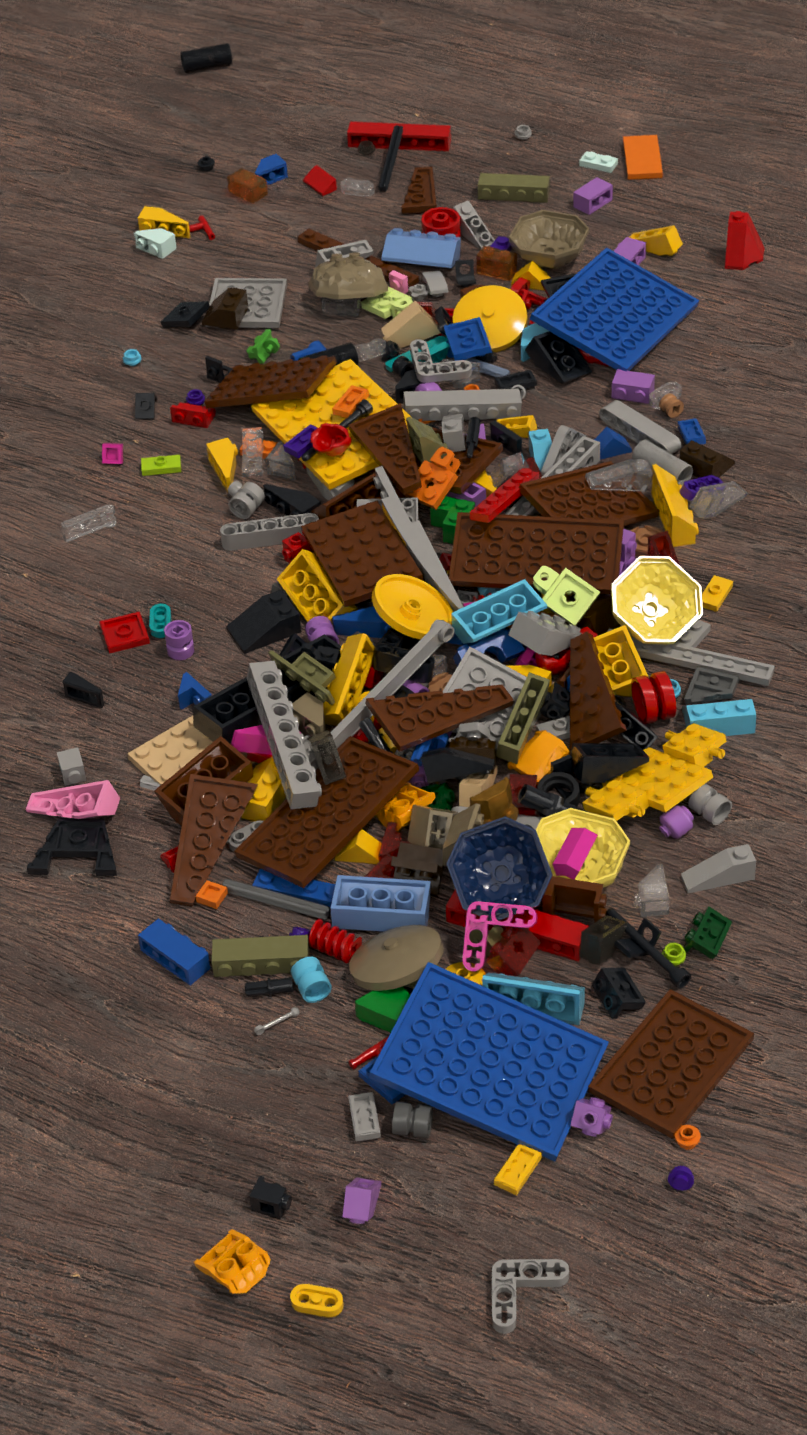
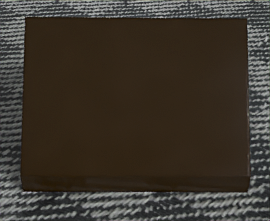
[576,595,621,635]

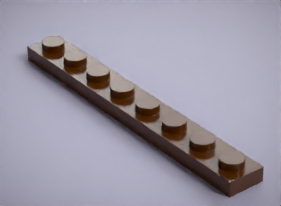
[297,229,419,288]

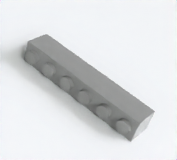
[403,389,522,421]

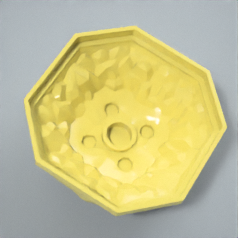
[611,556,703,645]
[536,808,630,888]

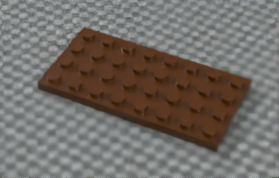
[449,512,624,595]
[234,736,419,888]

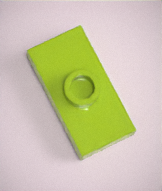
[141,455,181,476]

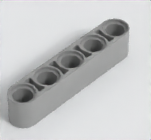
[599,400,682,454]
[220,513,319,551]

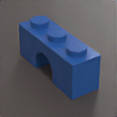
[453,628,525,667]

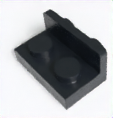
[592,968,646,1019]

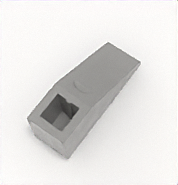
[453,200,495,250]

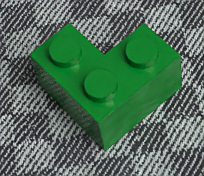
[430,496,475,544]

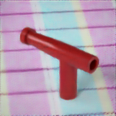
[189,216,215,240]
[349,1036,389,1070]

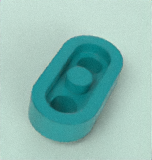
[149,603,171,638]

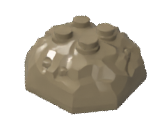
[509,210,589,269]
[308,253,388,300]

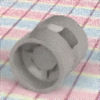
[228,482,265,519]
[688,784,732,825]

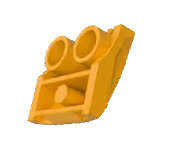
[508,730,571,784]
[375,782,436,832]
[194,1229,271,1294]

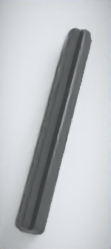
[222,878,330,920]

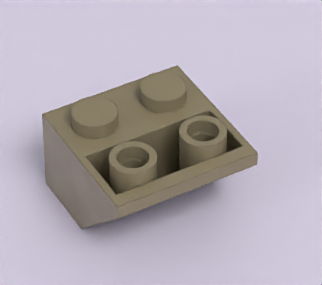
[292,692,326,743]
[442,804,484,866]
[407,805,458,849]

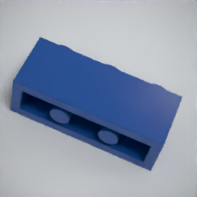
[138,918,210,985]

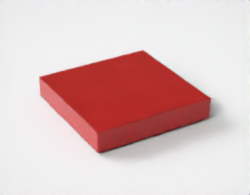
[99,612,150,654]

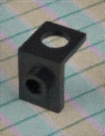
[455,259,476,287]
[205,356,232,383]
[135,393,158,419]
[551,754,584,799]
[614,918,661,958]

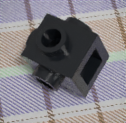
[540,682,570,720]

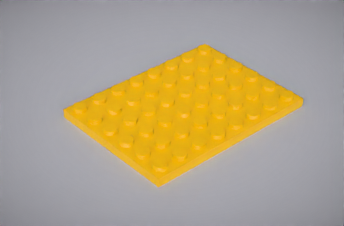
[251,359,412,490]

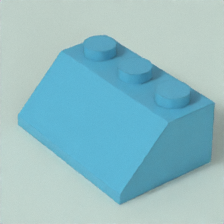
[682,699,756,736]

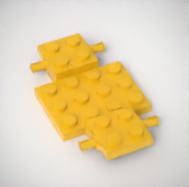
[582,723,727,821]

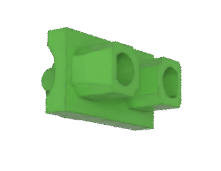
[247,329,280,364]

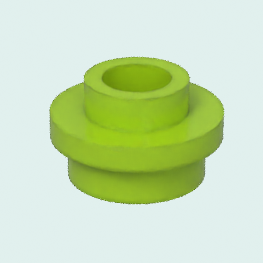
[662,943,686,966]

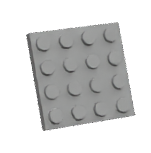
[206,278,287,329]
[443,647,527,747]

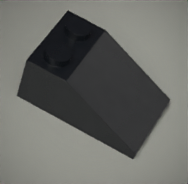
[525,331,592,384]
[226,589,301,654]
[571,743,649,786]

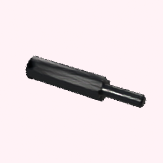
[466,417,481,459]

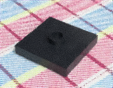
[161,301,210,328]

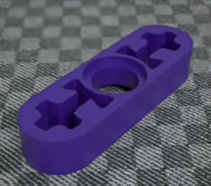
[679,475,724,501]

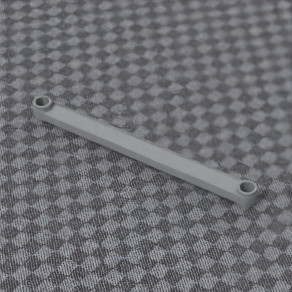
[310,619,454,770]

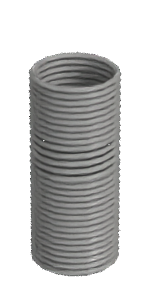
[632,440,693,485]

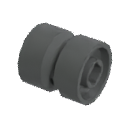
[392,1102,433,1139]

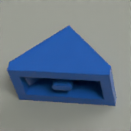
[594,427,632,460]

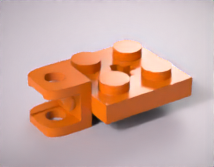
[405,447,460,510]

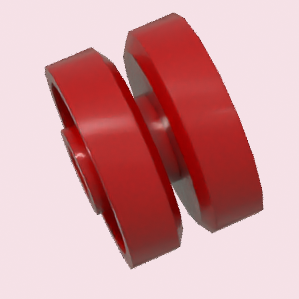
[421,207,461,237]
[631,671,677,724]

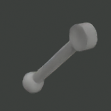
[254,1007,300,1035]

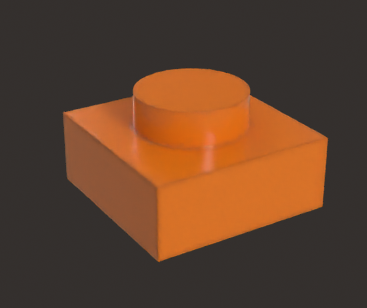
[195,880,228,909]

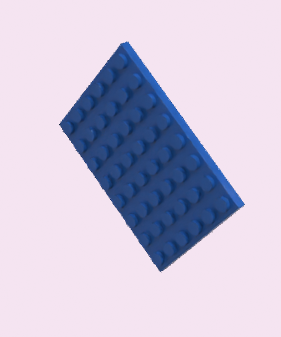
[530,247,699,371]
[369,962,609,1162]

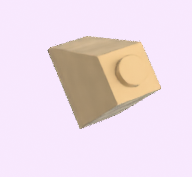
[381,301,440,349]

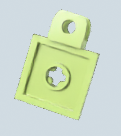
[361,287,413,319]
[533,566,600,626]

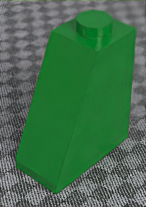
[355,986,410,1033]

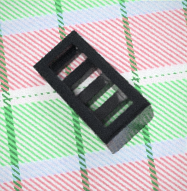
[63,672,104,708]

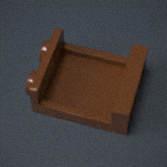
[542,876,607,930]

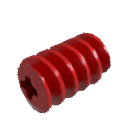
[309,919,362,963]

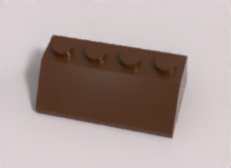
[311,472,381,520]
[154,736,253,826]

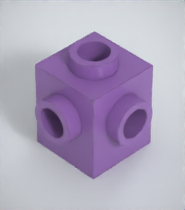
[570,1097,613,1136]

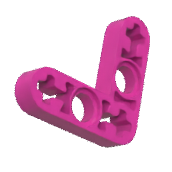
[462,901,538,972]

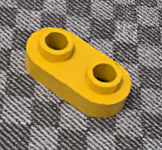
[290,1284,344,1317]

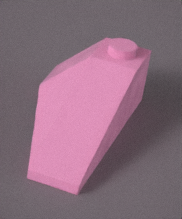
[25,780,120,819]

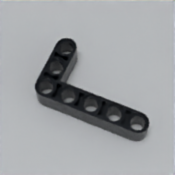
[372,627,435,683]

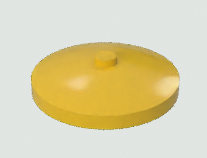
[453,285,528,353]
[372,574,453,640]

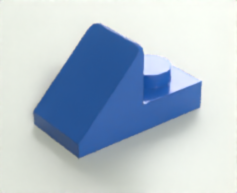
[178,672,212,710]

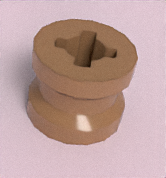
[659,393,684,418]

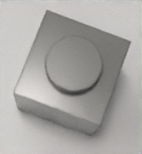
[57,747,86,786]

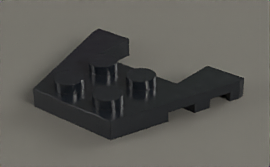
[27,818,117,876]

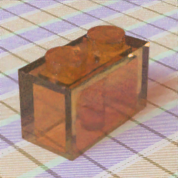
[227,168,268,204]
[476,246,517,281]

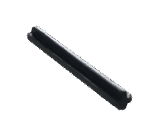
[378,125,403,192]

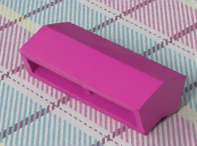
[553,828,598,880]

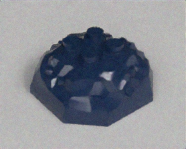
[446,816,553,921]

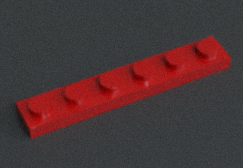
[470,468,539,523]

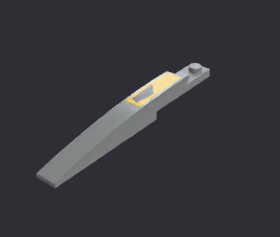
[373,466,463,612]

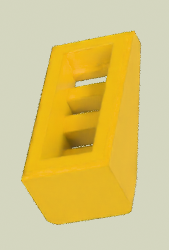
[496,415,537,438]

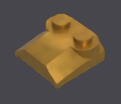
[470,777,518,824]

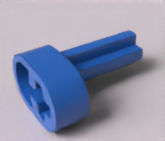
[410,733,449,766]

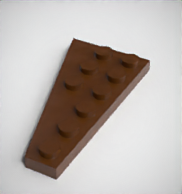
[348,403,422,495]
[570,632,627,751]
[365,685,514,752]
[170,774,258,907]

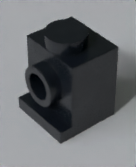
[249,1176,292,1219]

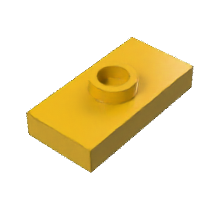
[702,575,733,612]
[494,1144,542,1196]

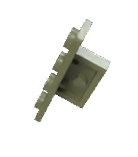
[268,650,336,705]

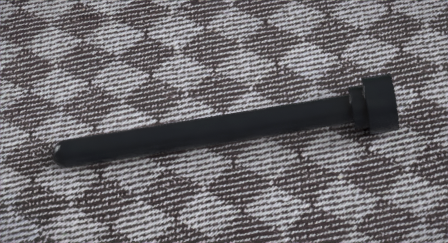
[302,399,373,461]
[607,908,692,989]

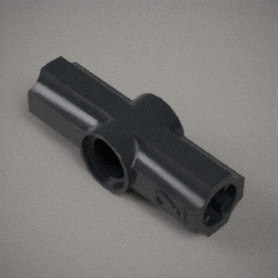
[518,784,586,817]

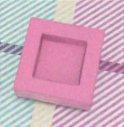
[389,270,408,294]

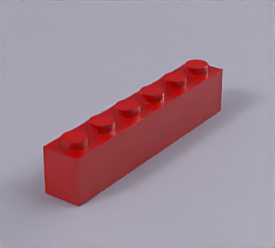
[347,121,451,151]
[446,889,589,962]

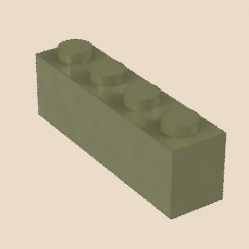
[478,173,550,203]
[496,672,550,764]
[212,935,309,977]

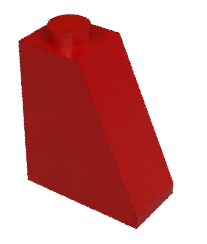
[725,211,765,270]

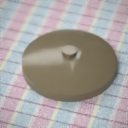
[349,925,444,991]

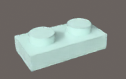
[579,151,618,173]

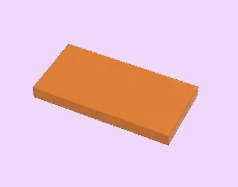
[623,135,663,180]

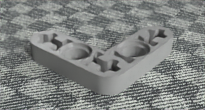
[410,339,472,383]
[540,425,587,477]
[492,1259,569,1334]

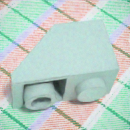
[134,228,177,259]

